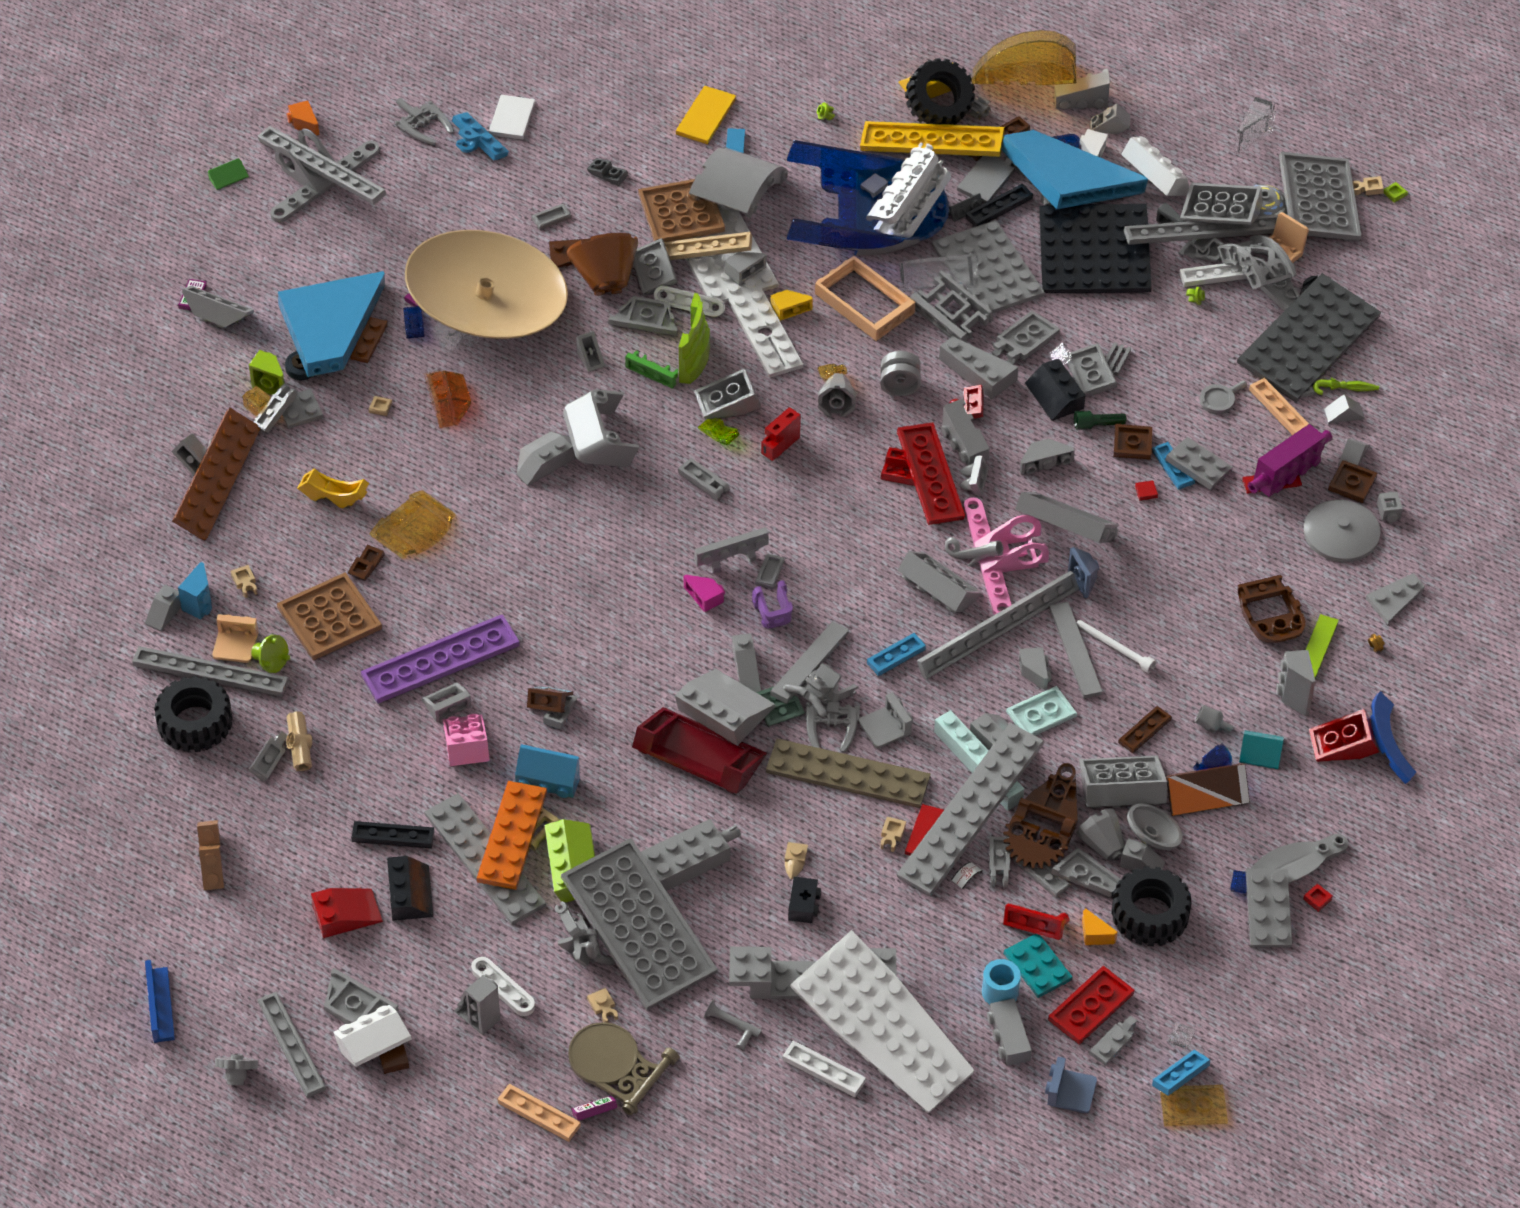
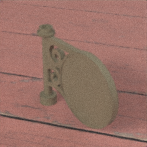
[568,1022,680,1115]

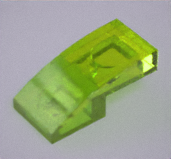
[698,418,740,445]

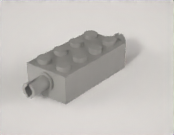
[641,819,741,891]

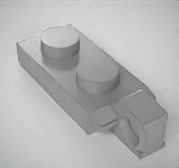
[248,731,288,782]
[1089,1016,1137,1066]

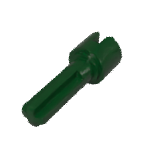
[1074,411,1127,430]

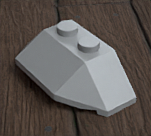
[182,286,254,328]
[517,431,576,486]

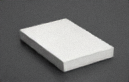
[489,95,535,140]

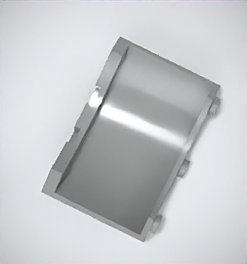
[689,147,788,219]

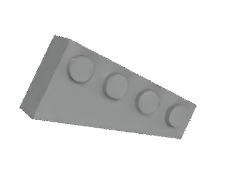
[939,337,1019,400]

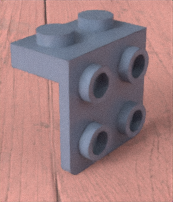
[1045,1057,1097,1114]

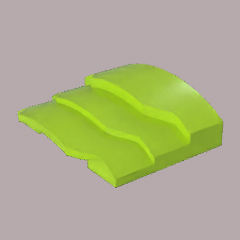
[679,293,710,384]

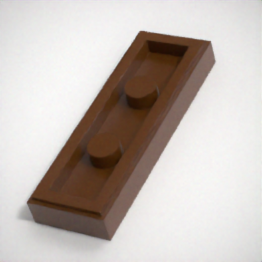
[1118,706,1172,753]

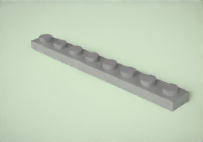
[132,646,288,697]

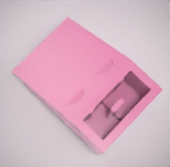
[443,714,490,766]

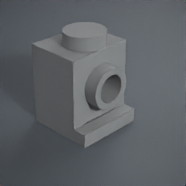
[1377,492,1403,523]

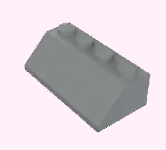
[897,551,983,613]

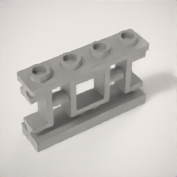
[910,270,993,343]

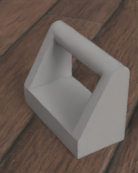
[422,683,471,722]

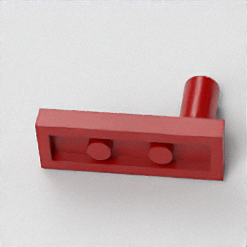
[1003,903,1070,940]

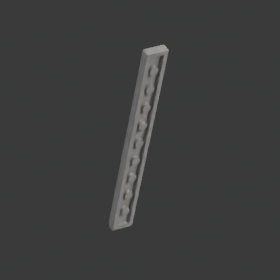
[257,126,387,205]
[1124,214,1288,245]
[917,571,1079,679]

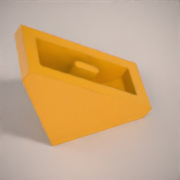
[1082,909,1118,945]

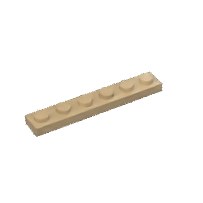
[664,232,752,260]

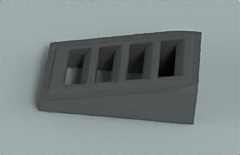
[1156,202,1186,224]

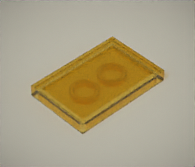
[1159,1085,1228,1126]

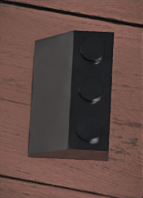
[1025,358,1086,421]
[387,856,433,921]

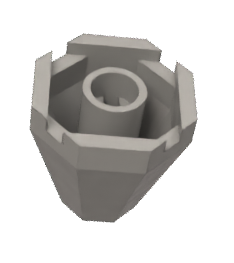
[818,373,856,417]
[1076,809,1125,860]

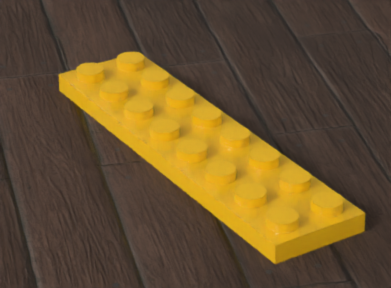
[860,121,1005,157]

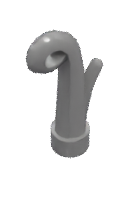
[945,537,1004,566]

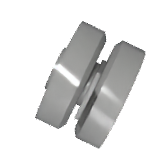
[881,351,921,396]

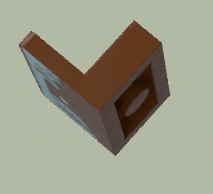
[527,686,573,713]

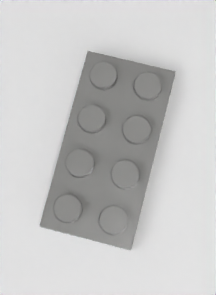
[1246,869,1292,947]

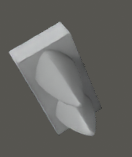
[960,455,989,496]

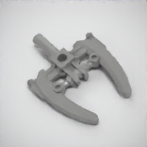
[395,98,454,146]
[805,684,860,753]

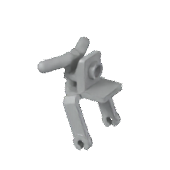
[783,663,859,717]
[555,901,615,967]

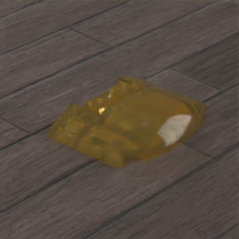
[369,490,456,559]

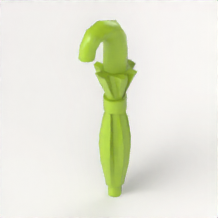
[1313,377,1379,395]

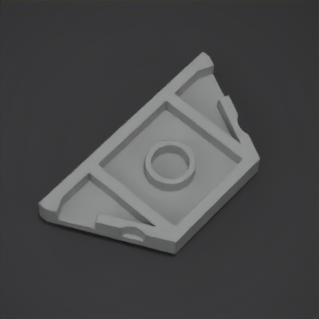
[608,296,678,336]
[324,968,399,1024]

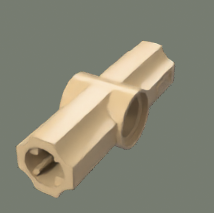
[286,711,312,771]

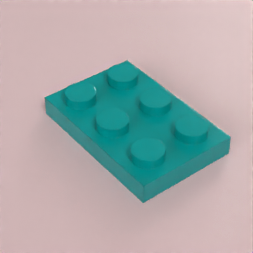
[1003,934,1073,998]

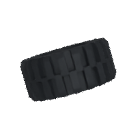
[905,58,975,125]
[154,676,233,752]
[1112,866,1192,946]

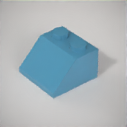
[178,562,212,620]

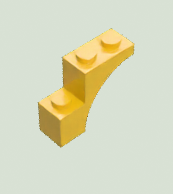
[297,468,369,509]

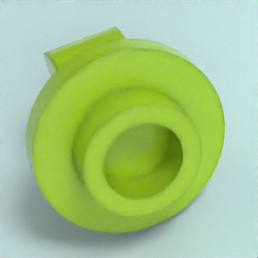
[817,102,835,120]
[1186,287,1205,305]

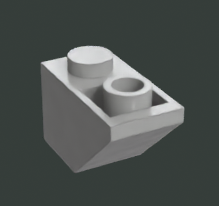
[1090,103,1130,134]
[1019,647,1051,689]

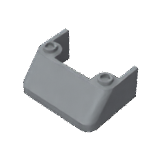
[563,389,639,467]

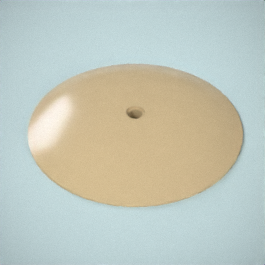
[405,230,568,339]

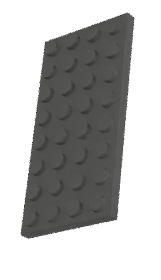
[1237,273,1381,403]

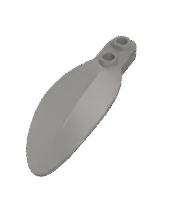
[1242,834,1348,893]

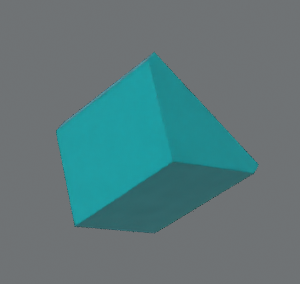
[1239,730,1284,769]

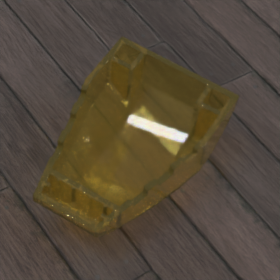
[972,30,1077,85]

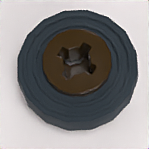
[285,351,313,381]

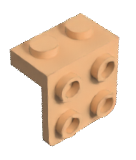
[1269,212,1309,263]
[212,614,259,663]

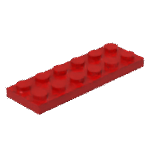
[897,422,965,525]

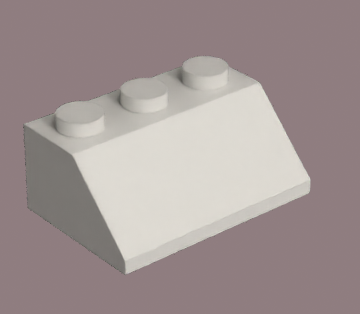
[333,1005,412,1067]

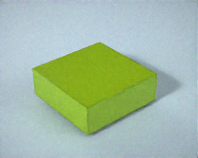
[1384,182,1408,203]

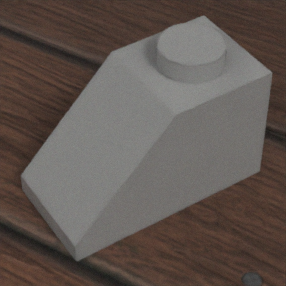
[725,252,767,285]
[172,433,206,475]
[145,585,181,631]
[1120,838,1165,870]

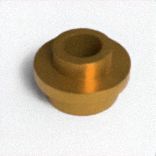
[1368,633,1385,652]

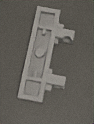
[694,527,769,573]

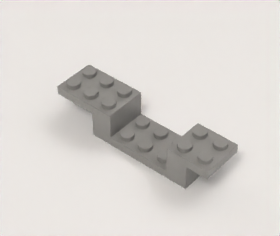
[729,946,897,999]

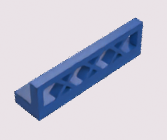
[145,960,175,1043]

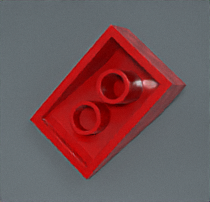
[1309,709,1380,762]
[311,888,383,938]

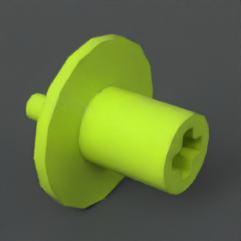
[251,634,290,673]

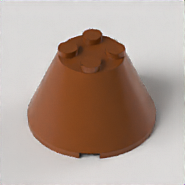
[567,233,639,296]

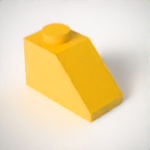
[770,290,813,321]

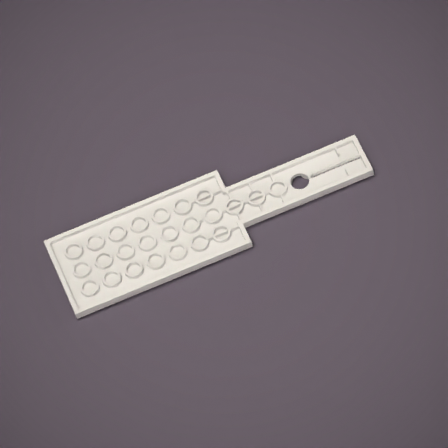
[683,204,803,378]

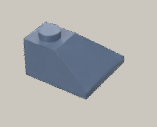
[1068,547,1099,598]

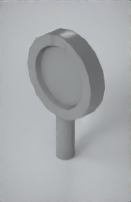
[1199,380,1247,414]

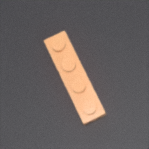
[1249,378,1309,435]
[498,1084,581,1142]

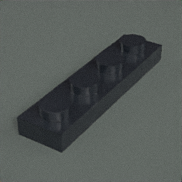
[966,184,1033,227]
[351,821,435,848]

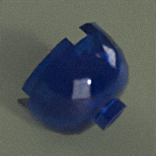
[1193,742,1232,771]

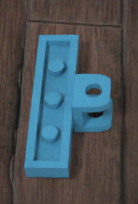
[452,112,509,161]

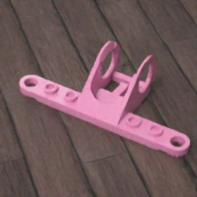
[964,498,1049,615]

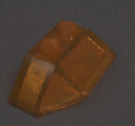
[424,369,472,428]

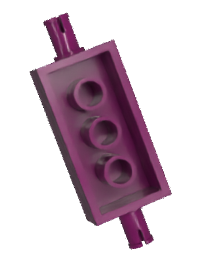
[1248,424,1333,497]

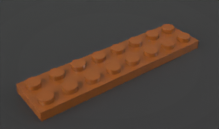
[172,407,261,540]

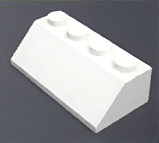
[1121,136,1189,196]

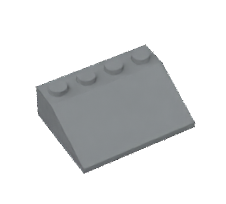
[1180,183,1263,225]
[675,669,776,746]
[1079,755,1167,808]

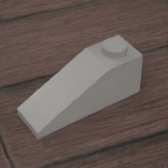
[732,633,761,692]

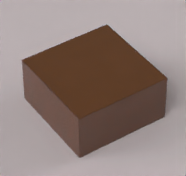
[379,1043,409,1074]

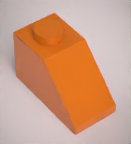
[286,100,320,136]

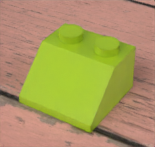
[249,350,284,396]

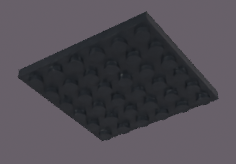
[1039,203,1152,294]

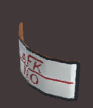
[951,862,982,889]

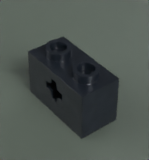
[788,877,821,923]

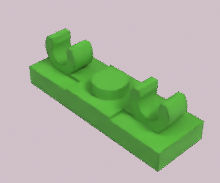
[625,351,678,389]

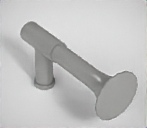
[704,999,762,1050]

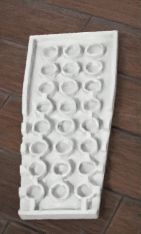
[790,930,974,1113]

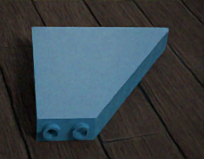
[1001,130,1148,209]
[278,271,385,377]

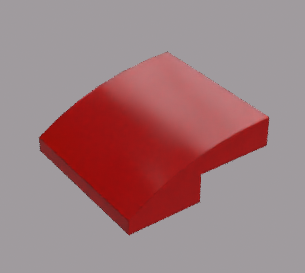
[880,447,915,486]

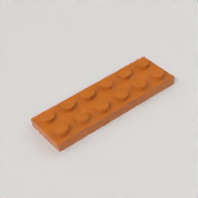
[477,781,547,890]

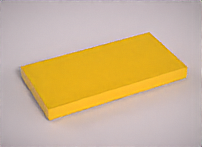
[676,85,736,145]

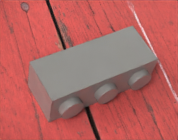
[987,999,1032,1066]

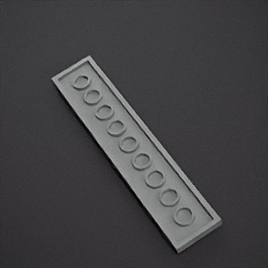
[897,723,1044,897]

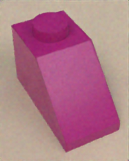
[683,575,725,612]

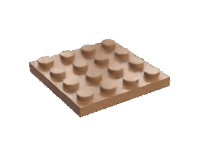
[638,179,725,242]
[277,572,382,661]

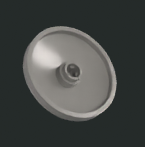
[1303,500,1380,562]

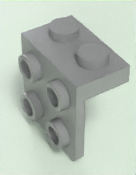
[859,692,913,748]

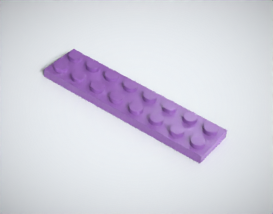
[361,614,520,704]

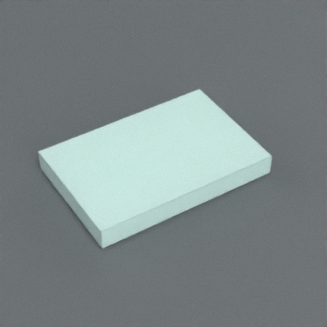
[1006,686,1077,736]

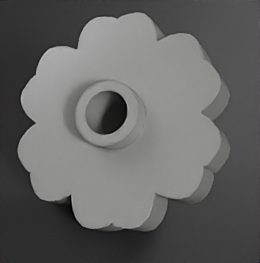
[215,1054,259,1085]

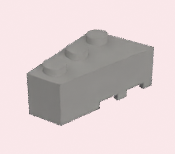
[941,398,990,465]

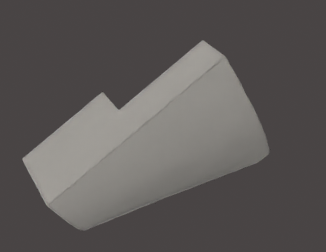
[1179,237,1224,262]

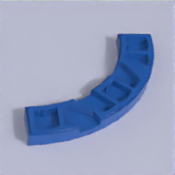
[1370,691,1416,784]

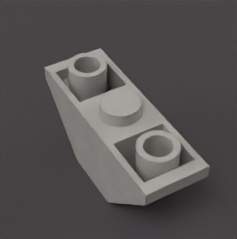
[1020,439,1075,475]

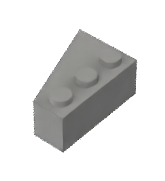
[1054,69,1110,109]
[454,975,501,1035]

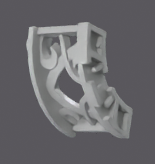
[1217,235,1297,290]

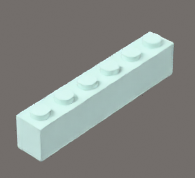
[934,710,1024,811]

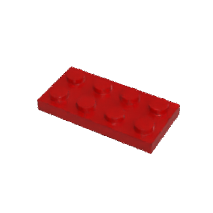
[1048,965,1135,1045]

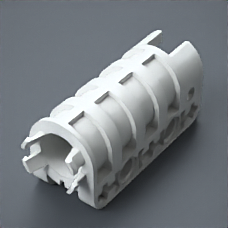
[866,143,951,241]

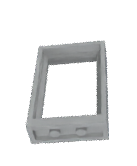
[1015,492,1119,543]

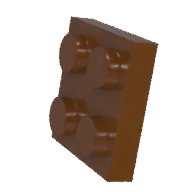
[1113,424,1153,460]
[1328,460,1378,503]

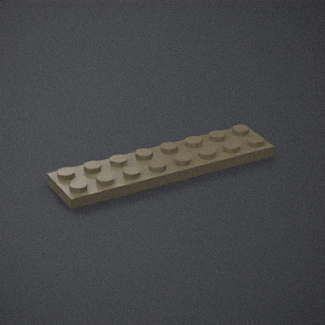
[766,738,931,808]

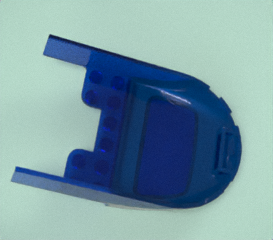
[787,140,949,255]

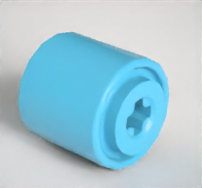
[982,959,1021,1005]

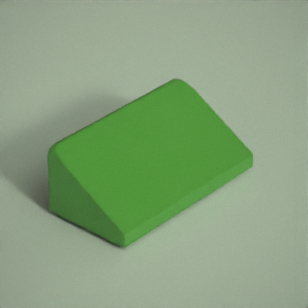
[208,158,249,190]

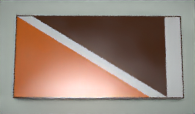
[1166,763,1250,816]

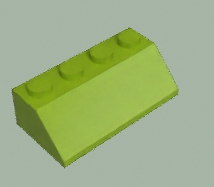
[545,819,595,902]

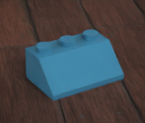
[515,744,580,798]

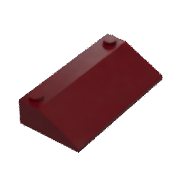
[632,707,767,794]

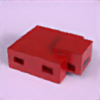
[761,407,801,461]

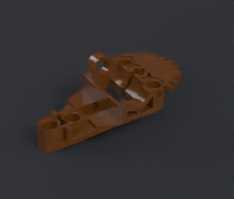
[1003,763,1078,870]

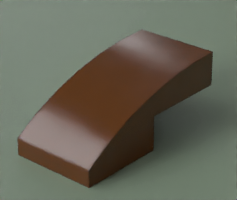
[348,544,385,581]

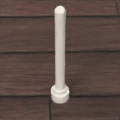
[1076,620,1157,674]

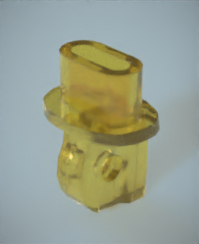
[818,364,848,380]

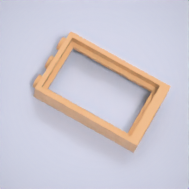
[815,256,915,341]

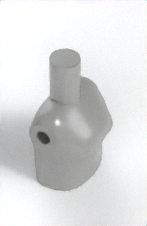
[1195,705,1233,733]

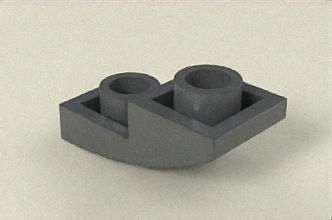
[587,158,628,186]

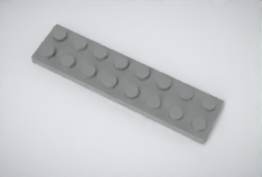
[424,793,546,925]

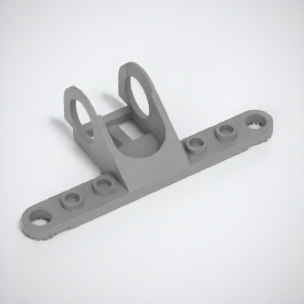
[270,129,380,222]

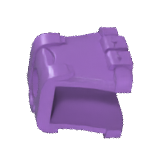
[752,580,793,629]

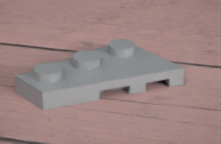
[1051,848,1121,898]

